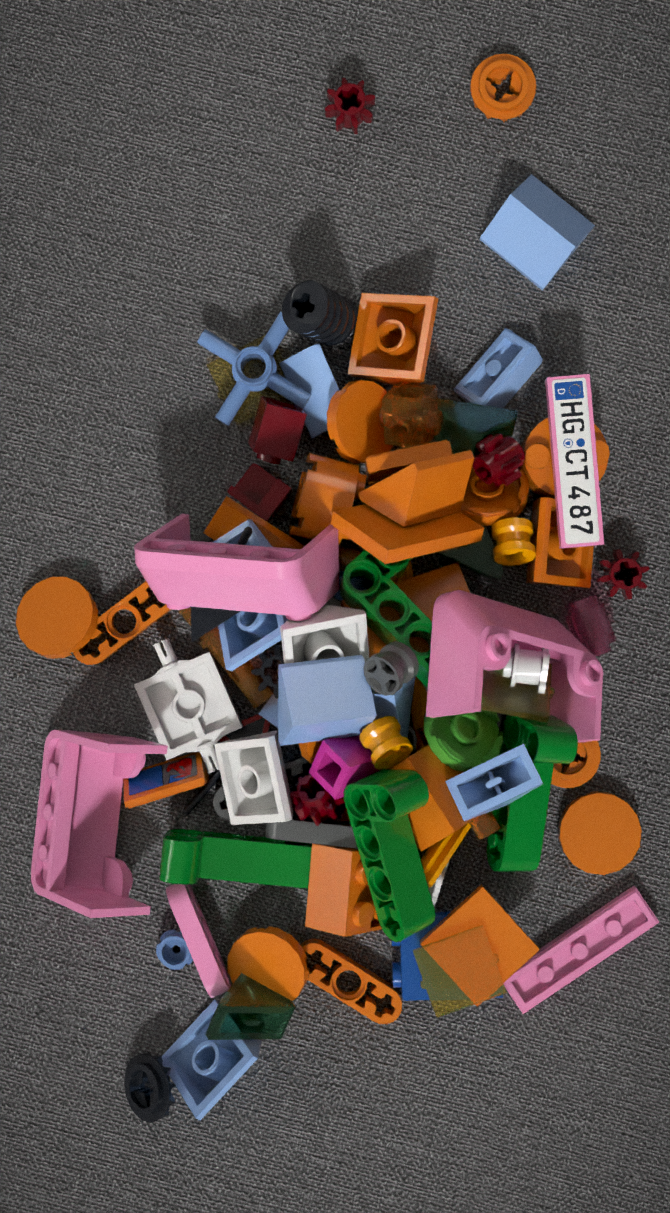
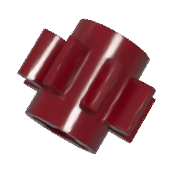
[325,78,375,134]
[472,433,525,487]
[596,549,650,600]
[290,774,345,826]

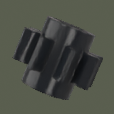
[251,646,284,699]

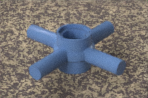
[197,312,311,426]

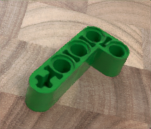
[340,550,432,688]
[487,713,578,872]
[343,769,436,942]
[159,829,312,889]

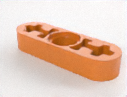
[73,581,172,665]
[301,939,402,1024]

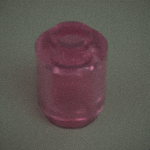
[564,594,617,657]

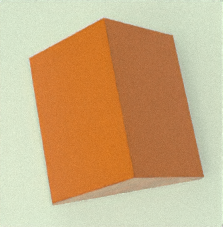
[347,293,438,388]
[358,450,474,527]
[526,497,594,588]
[390,745,478,852]

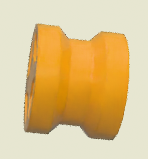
[491,517,536,566]
[359,716,413,770]

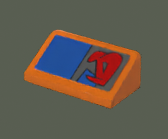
[123,752,209,809]

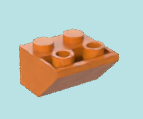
[305,844,382,937]

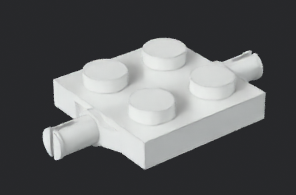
[134,638,243,774]

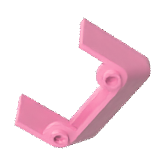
[134,514,340,621]
[426,590,603,743]
[31,730,168,918]

